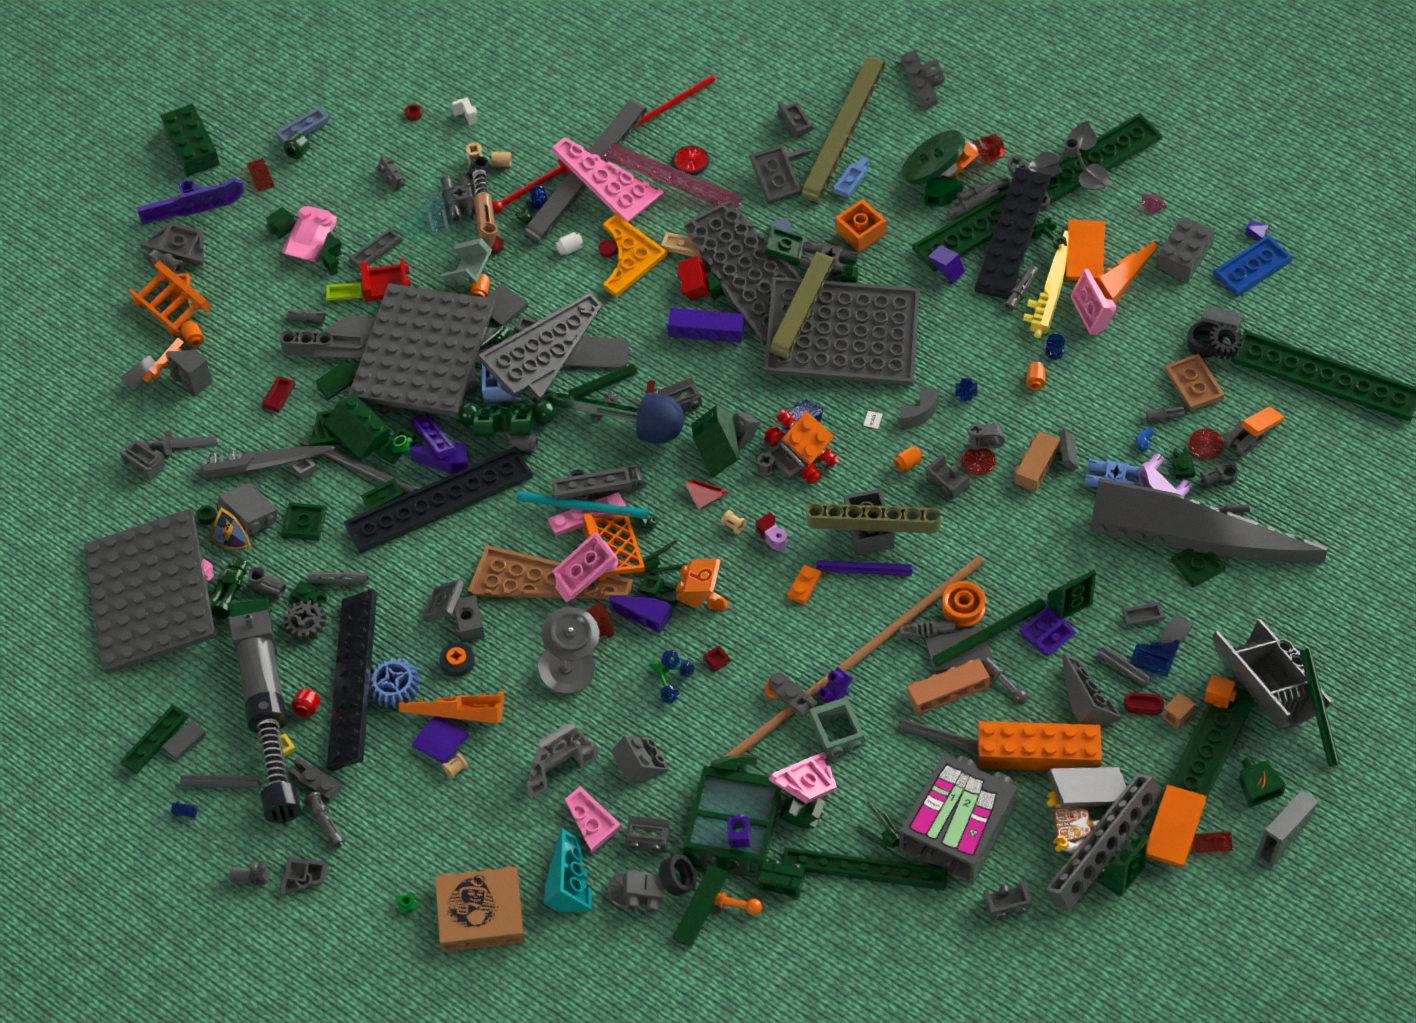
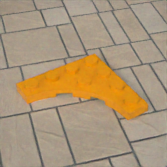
[603,213,667,298]

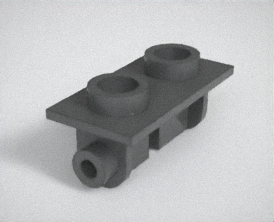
[377,156,406,193]

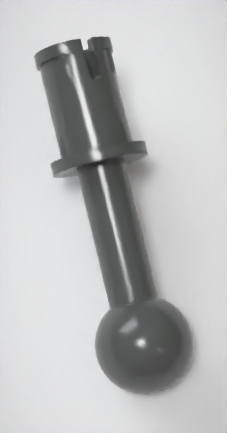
[982,657,1028,704]

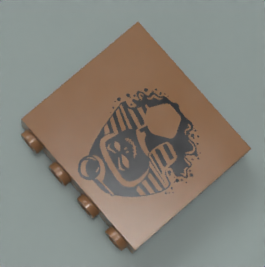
[435,866,525,952]

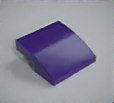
[1018,606,1076,657]
[412,716,469,764]

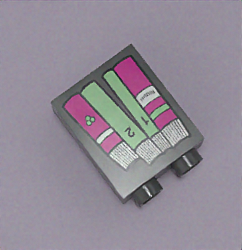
[899,754,1018,884]

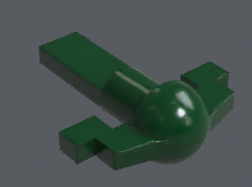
[515,201,533,224]

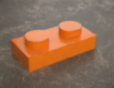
[787,564,822,605]

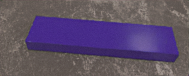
[410,414,457,459]

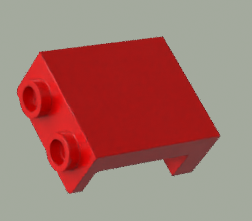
[360,258,411,302]

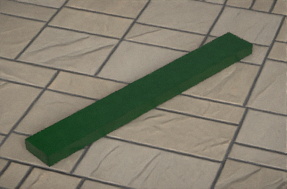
[782,848,948,891]

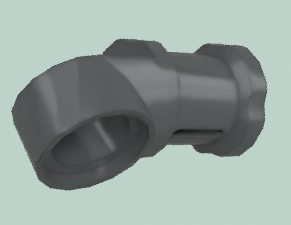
[147,250,184,274]
[1200,464,1238,488]

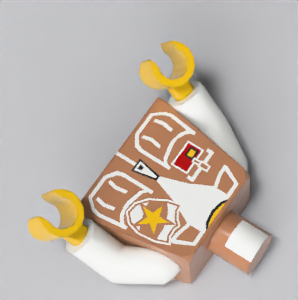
[1047,791,1100,853]

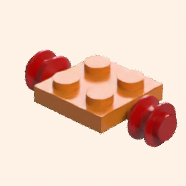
[775,408,839,468]

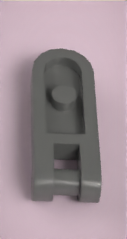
[769,672,817,718]

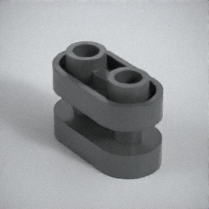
[1223,418,1266,458]

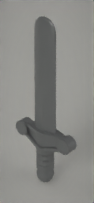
[147,430,219,457]

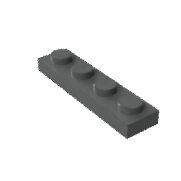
[552,467,631,500]

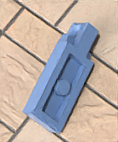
[833,156,869,199]

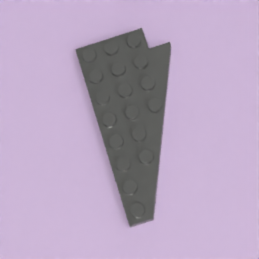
[478,292,602,402]

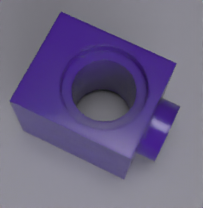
[728,814,751,848]

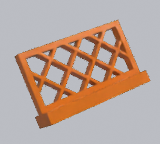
[582,513,645,581]

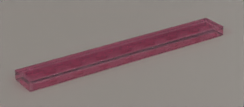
[604,142,743,210]

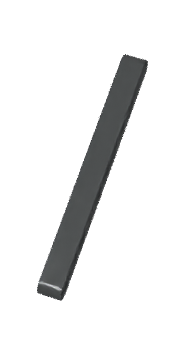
[524,98,647,244]

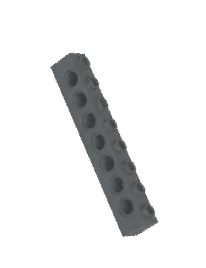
[1045,773,1163,911]

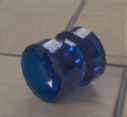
[1045,334,1065,360]

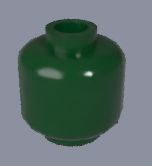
[283,133,310,159]

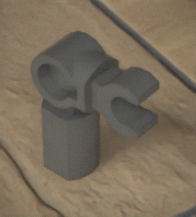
[229,860,270,885]

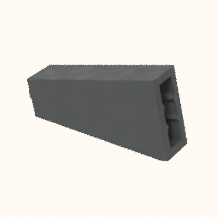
[1255,790,1319,868]

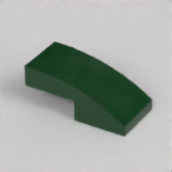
[638,575,678,606]
[710,755,757,771]

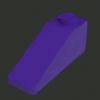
[609,596,672,634]

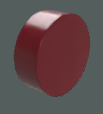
[404,104,422,121]
[490,237,504,254]
[598,240,617,258]

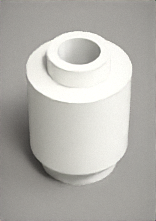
[555,232,583,256]

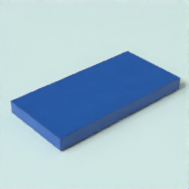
[1213,235,1293,297]

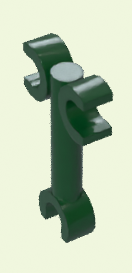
[1033,217,1067,250]

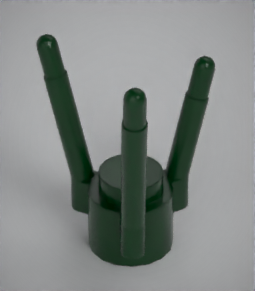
[479,326,511,351]
[642,540,688,575]
[857,801,900,849]

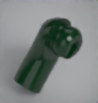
[634,517,657,530]

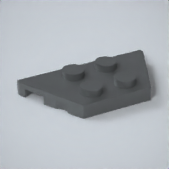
[140,222,204,266]

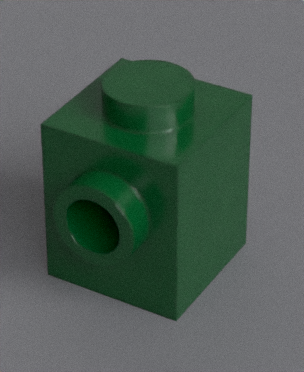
[266,206,296,239]

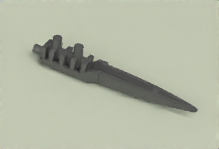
[194,446,335,480]

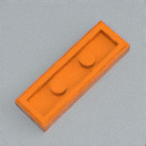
[1241,406,1284,436]

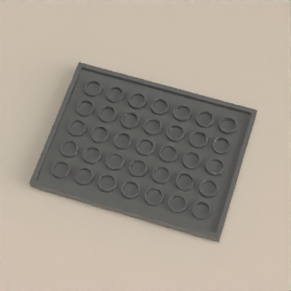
[764,277,920,386]
[348,283,495,416]
[84,508,216,674]

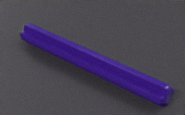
[816,560,913,576]

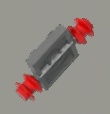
[764,427,822,485]

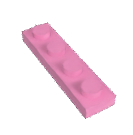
[548,492,626,537]

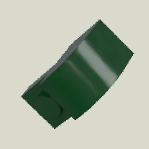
[779,796,825,829]

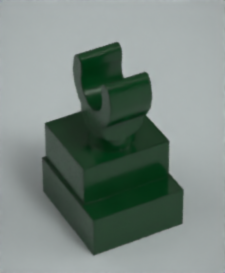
[840,258,859,283]

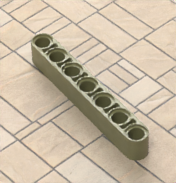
[769,252,835,359]
[806,503,941,533]

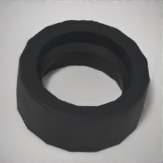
[1187,322,1223,358]
[659,854,697,896]

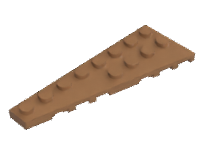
[468,545,633,599]

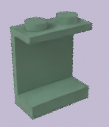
[440,238,492,288]

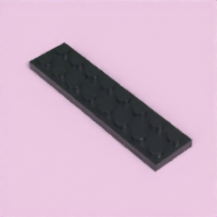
[974,168,1051,300]

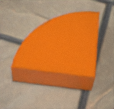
[707,593,728,611]

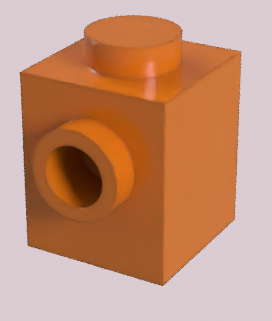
[1204,675,1237,708]

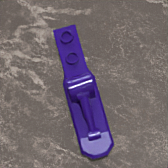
[137,178,244,225]

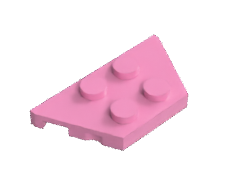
[769,752,837,804]

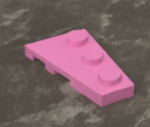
[565,787,621,853]

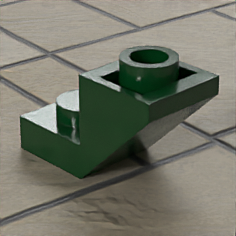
[321,232,342,276]

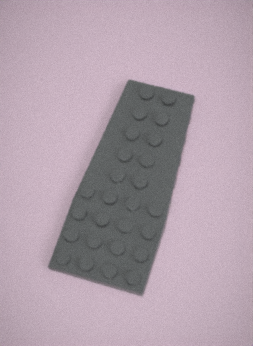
[684,200,802,346]

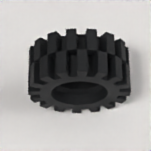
[1206,323,1243,360]

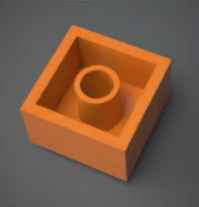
[835,199,886,252]

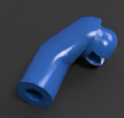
[1136,427,1154,452]

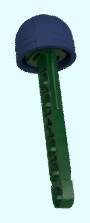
[533,391,684,444]

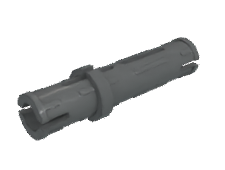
[957,178,1011,204]
[947,184,1000,221]
[1004,265,1039,312]
[309,571,368,586]

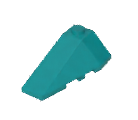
[544,829,592,912]

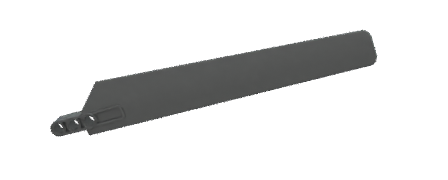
[279,315,629,369]

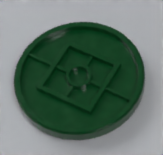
[902,130,966,184]

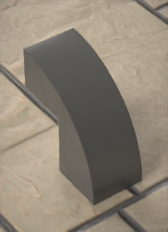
[900,388,939,429]

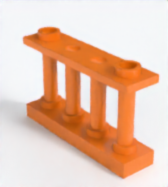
[128,261,212,339]

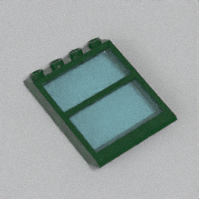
[683,765,782,879]

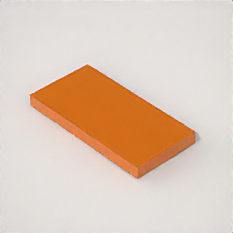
[1066,220,1105,282]
[1147,785,1207,868]

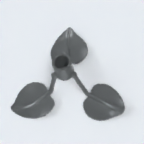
[1028,121,1109,190]

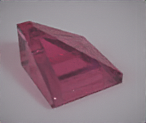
[1141,194,1167,215]

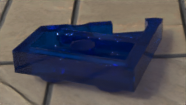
[1130,640,1180,678]

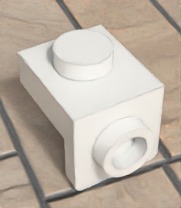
[451,97,478,125]

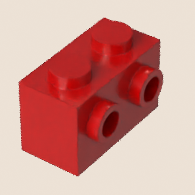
[677,255,710,301]

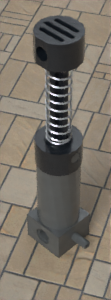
[229,610,302,823]

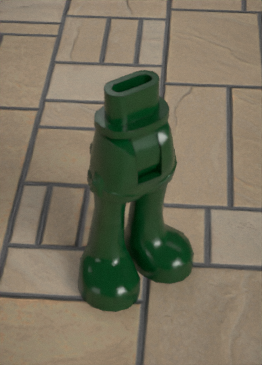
[209,558,248,619]

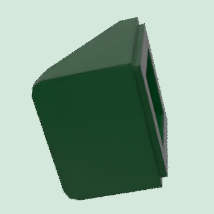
[707,272,724,300]

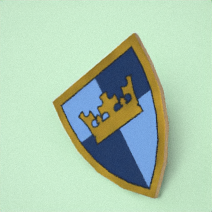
[208,507,251,549]

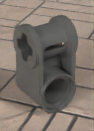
[967,423,1005,450]

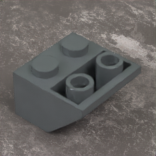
[165,350,212,396]
[610,736,669,784]

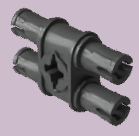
[440,172,476,223]
[800,240,859,276]

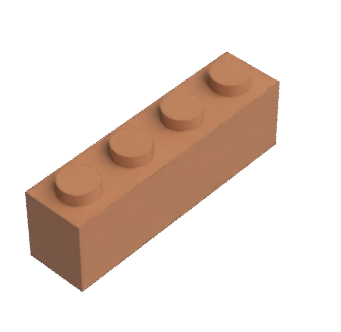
[907,658,990,715]

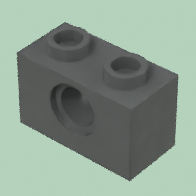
[452,595,485,642]

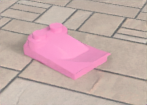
[282,206,337,262]
[1070,269,1116,335]
[552,532,618,603]

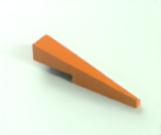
[1096,241,1158,305]
[399,691,504,723]

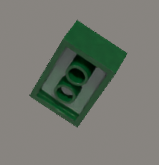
[691,405,739,477]
[1047,570,1096,620]
[1101,835,1150,896]

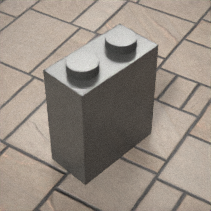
[217,483,278,535]

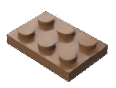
[1165,353,1225,411]

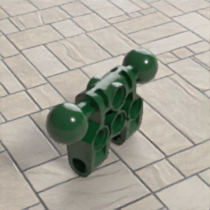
[458,400,556,437]

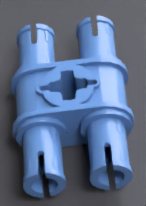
[1085,459,1140,487]

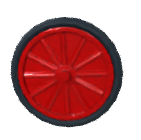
[672,146,710,175]

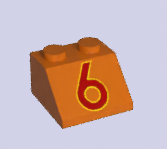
[676,559,721,609]

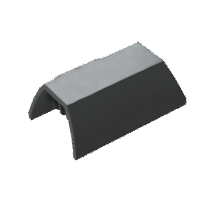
[1213,619,1333,730]

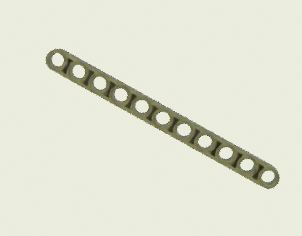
[801,56,885,203]

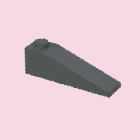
[1061,654,1122,727]

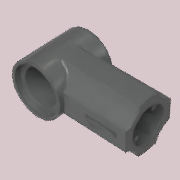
[248,567,287,598]

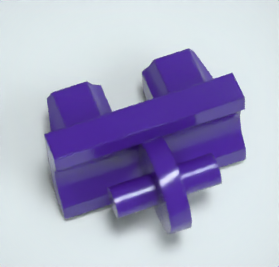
[817,667,853,703]

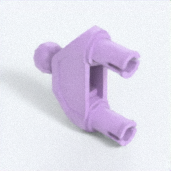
[1138,453,1192,499]

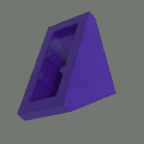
[927,245,965,284]

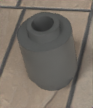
[509,434,538,453]

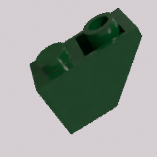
[924,178,964,207]

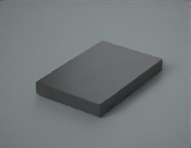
[749,144,802,204]
[925,627,993,674]

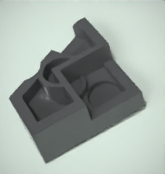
[280,858,330,896]

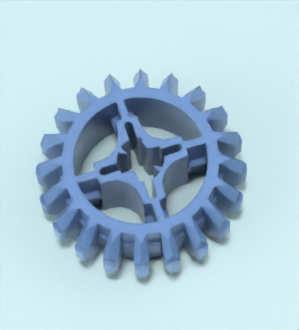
[369,658,420,709]

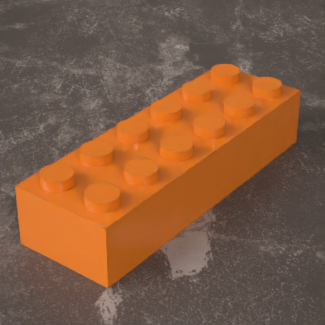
[977,721,1102,771]

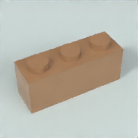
[1013,431,1060,492]

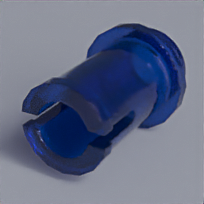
[171,801,198,818]

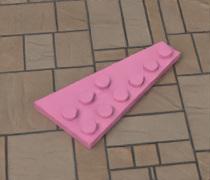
[551,137,664,223]

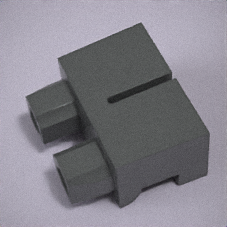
[622,870,664,914]

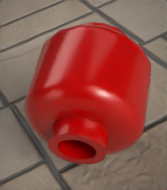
[291,689,320,718]

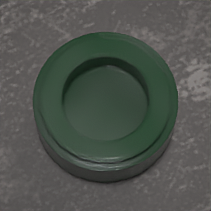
[196,505,216,525]

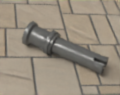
[304,792,344,849]

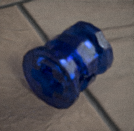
[530,185,548,209]

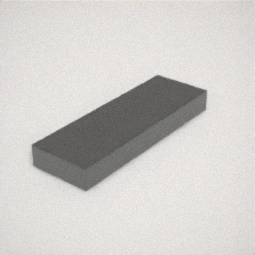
[349,228,402,271]

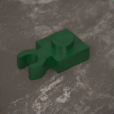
[1173,446,1196,479]
[290,580,327,607]

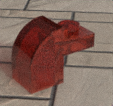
[973,133,1004,165]

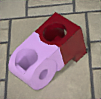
[755,512,787,551]

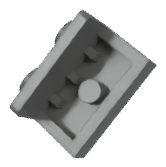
[777,101,813,138]

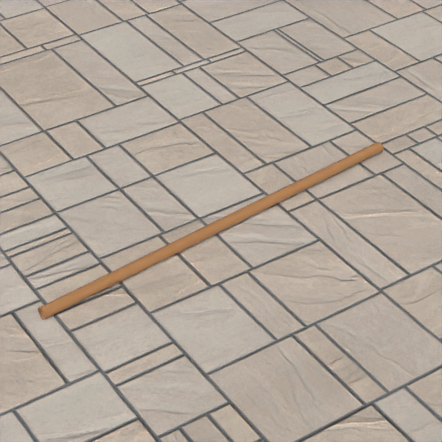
[723,556,984,757]

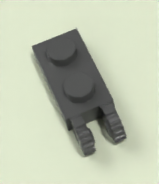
[286,758,342,802]

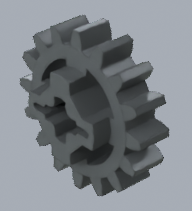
[283,600,327,641]

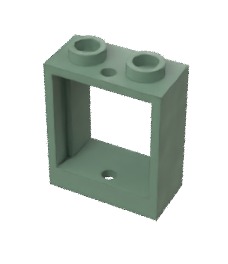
[809,697,864,758]

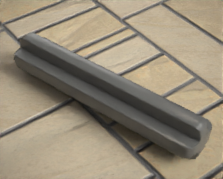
[1098,646,1150,686]

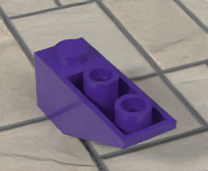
[410,443,468,474]

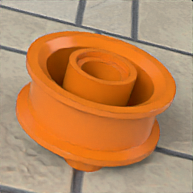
[942,581,986,627]

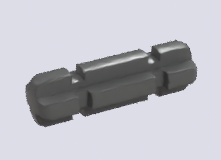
[590,391,618,423]

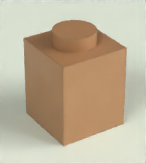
[1163,693,1195,730]

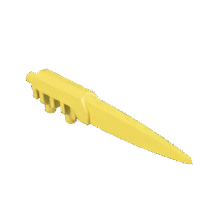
[1023,230,1068,338]

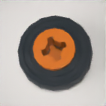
[439,643,475,677]

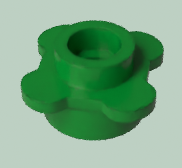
[392,435,412,453]
[395,892,418,914]

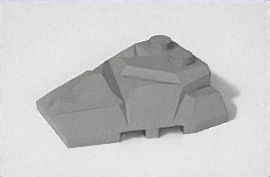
[527,723,598,798]

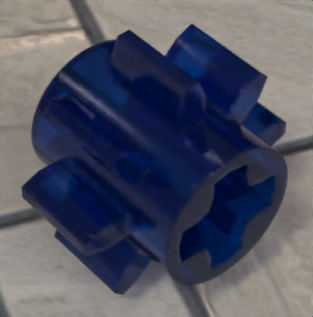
[955,378,978,401]

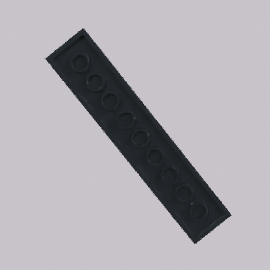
[344,447,533,554]
[327,588,377,772]

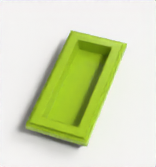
[326,282,363,301]

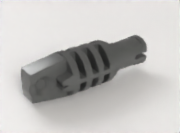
[899,620,955,640]

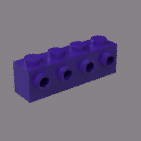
[668,308,744,343]

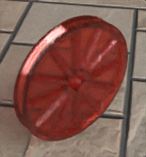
[1189,429,1223,459]
[961,448,996,475]

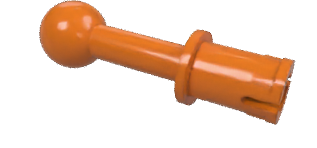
[714,892,762,915]

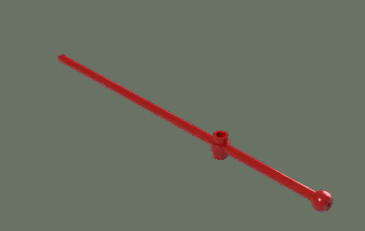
[492,75,716,214]

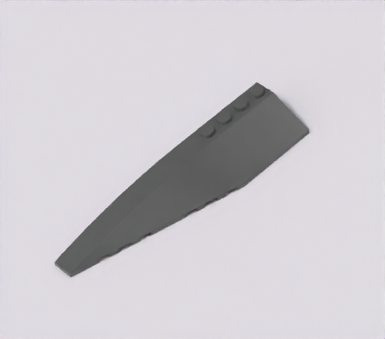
[1090,478,1328,562]

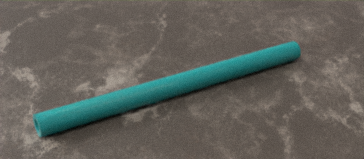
[516,491,649,519]

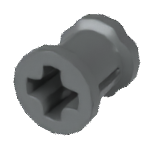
[757,453,774,477]

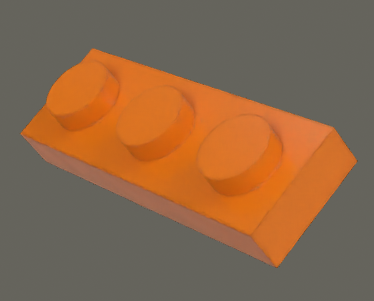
[142,338,184,383]

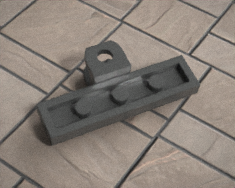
[899,50,945,110]

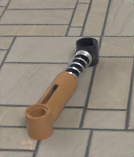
[468,156,498,247]

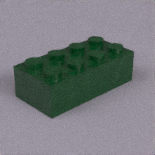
[160,103,220,177]

